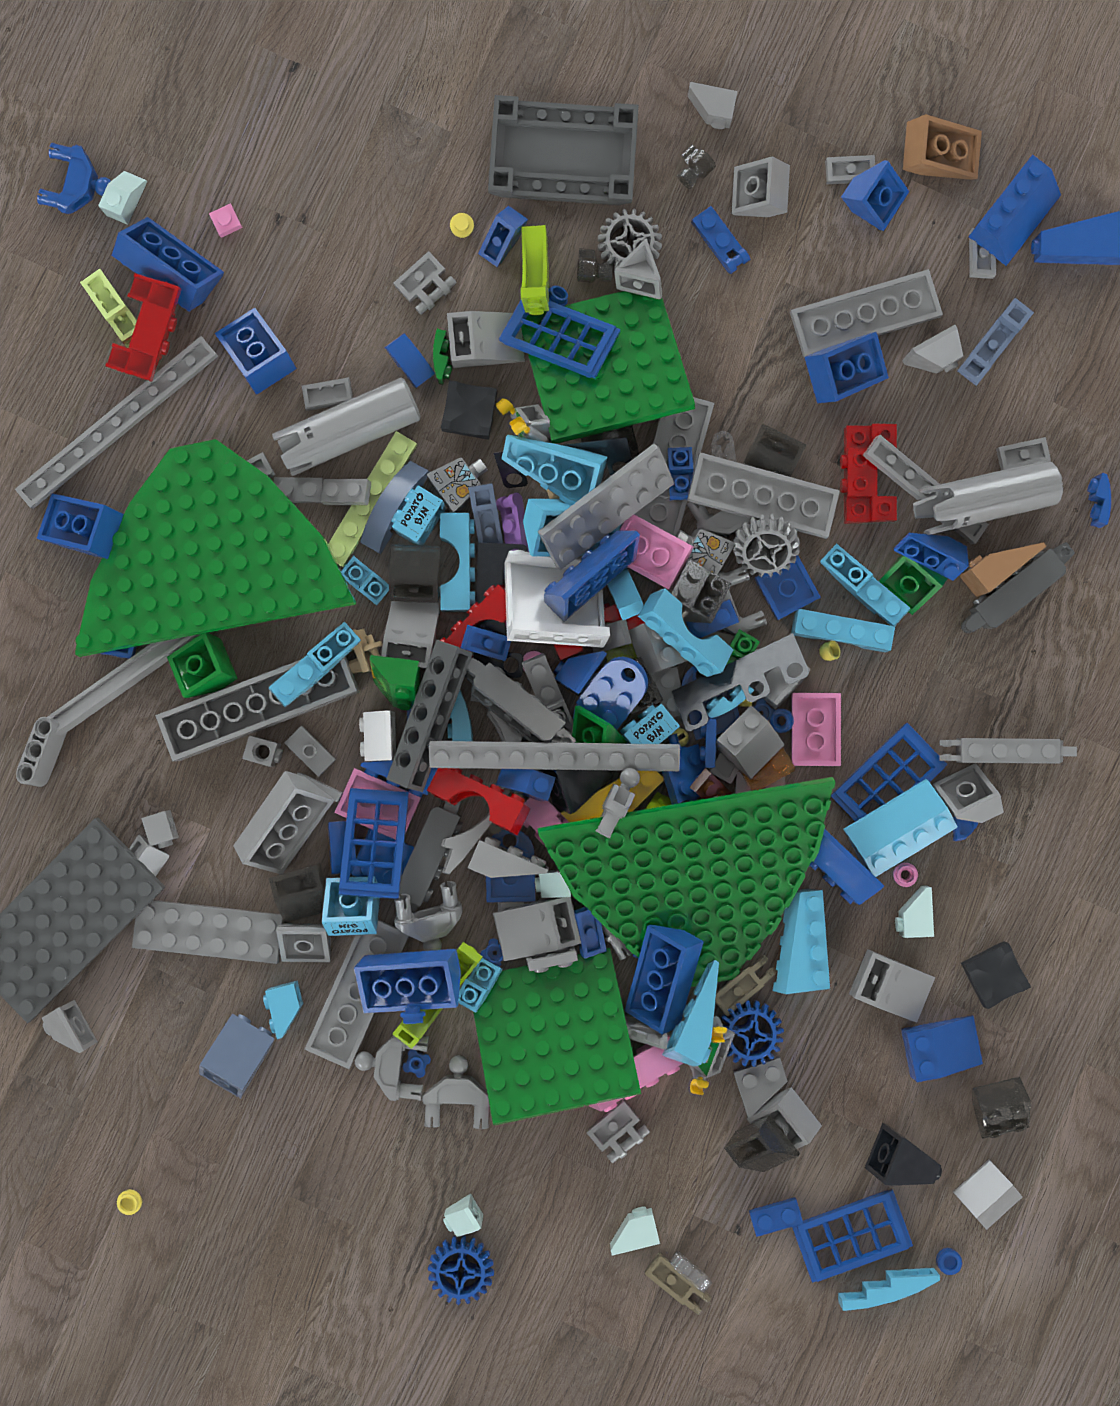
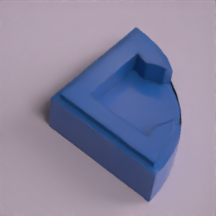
[953,817,978,841]

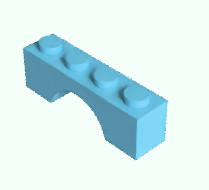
[440,513,476,612]
[638,588,733,677]
[791,609,895,652]

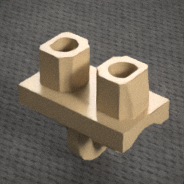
[349,629,383,673]

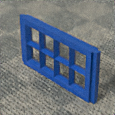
[499,300,620,379]
[831,723,948,822]
[339,788,409,899]
[792,1189,913,1283]

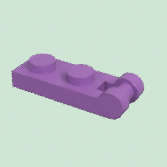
[496,493,529,552]

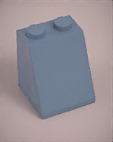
[199,1014,275,1099]

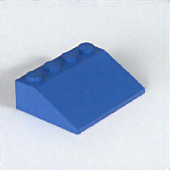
[544,531,640,622]

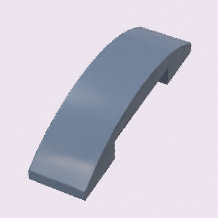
[957,298,1034,386]
[360,461,430,554]
[468,483,505,580]

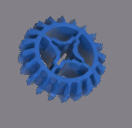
[721,1000,784,1067]
[428,1235,494,1305]

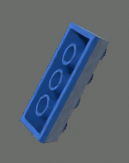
[968,154,1061,266]
[112,217,224,311]
[809,828,884,905]
[625,925,704,1035]
[354,949,461,1013]

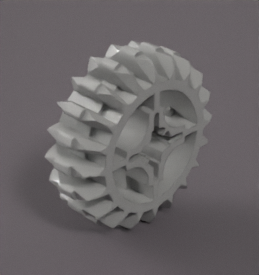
[597,208,662,270]
[734,514,800,578]

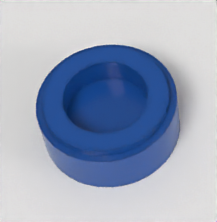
[936,1248,962,1275]

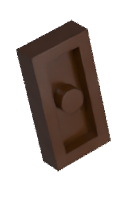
[690,769,732,799]

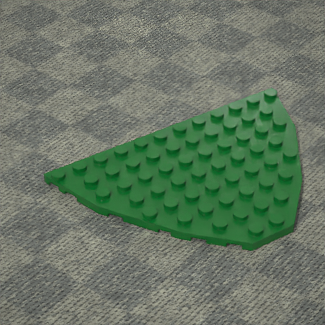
[75,439,356,657]
[537,777,835,987]

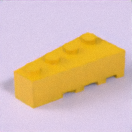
[561,771,664,822]

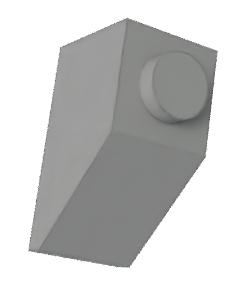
[688,82,737,129]

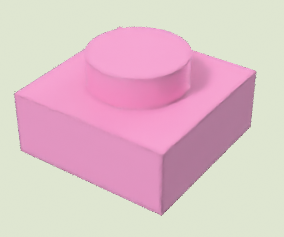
[209,203,242,238]

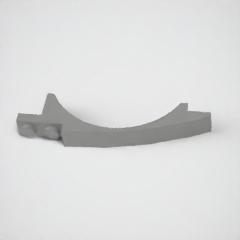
[441,694,536,874]

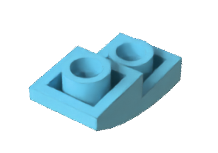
[341,556,392,605]
[706,685,754,718]
[458,958,503,1013]

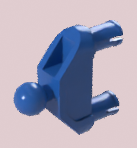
[37,142,111,214]

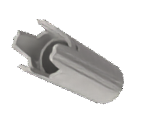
[272,377,421,476]
[913,460,1063,535]

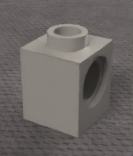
[242,735,283,767]
[141,810,179,849]

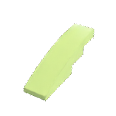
[80,269,137,349]

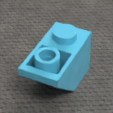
[263,980,303,1039]

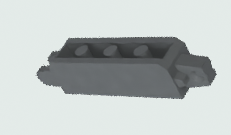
[960,542,1075,634]
[465,658,576,743]
[396,800,463,915]

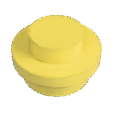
[450,213,474,238]
[117,1189,142,1215]

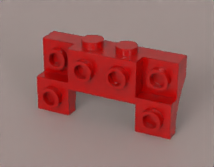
[105,273,182,382]
[840,424,897,524]

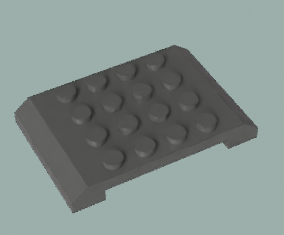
[488,95,639,205]

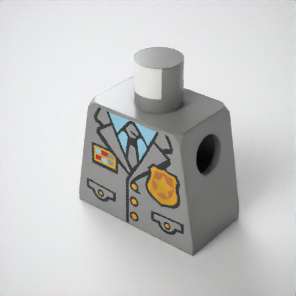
[427,458,488,513]
[675,529,734,584]

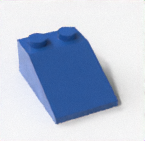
[215,308,297,395]
[805,331,889,403]
[37,493,124,559]
[901,1015,983,1082]

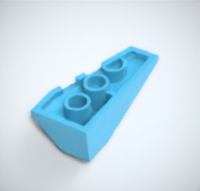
[502,435,607,505]
[662,960,719,1067]

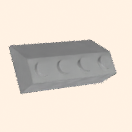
[233,771,334,875]

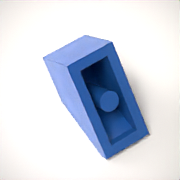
[478,206,528,267]
[496,769,556,801]

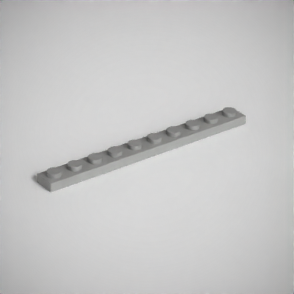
[15,336,218,509]
[429,741,680,771]

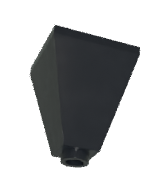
[542,769,614,814]
[864,1122,942,1186]

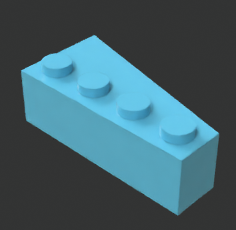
[773,889,830,994]

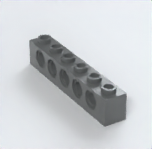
[387,640,473,792]

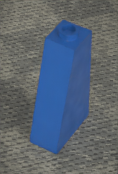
[1031,211,1120,265]

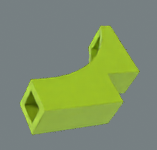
[521,225,550,315]
[392,942,483,1049]

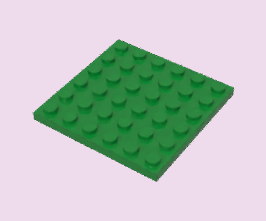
[521,291,695,444]
[467,948,641,1125]

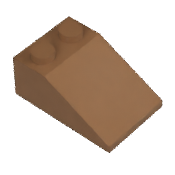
[903,114,982,180]
[959,542,1046,597]

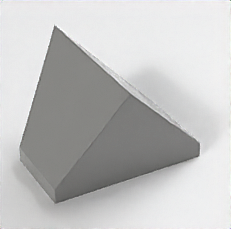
[614,238,662,299]

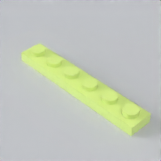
[328,431,417,567]

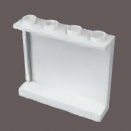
[504,550,610,648]

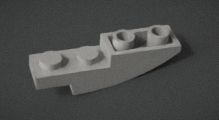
[521,653,573,736]

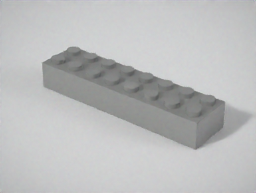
[155,656,360,761]

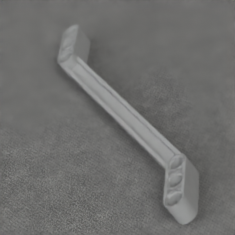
[16,634,201,787]

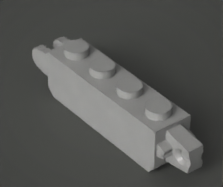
[940,738,1077,764]

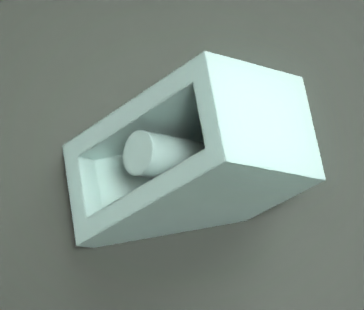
[98,171,147,225]
[535,870,571,898]
[895,886,934,938]
[443,1194,483,1237]
[610,1207,660,1256]

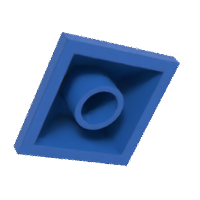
[841,160,909,231]
[553,651,607,696]

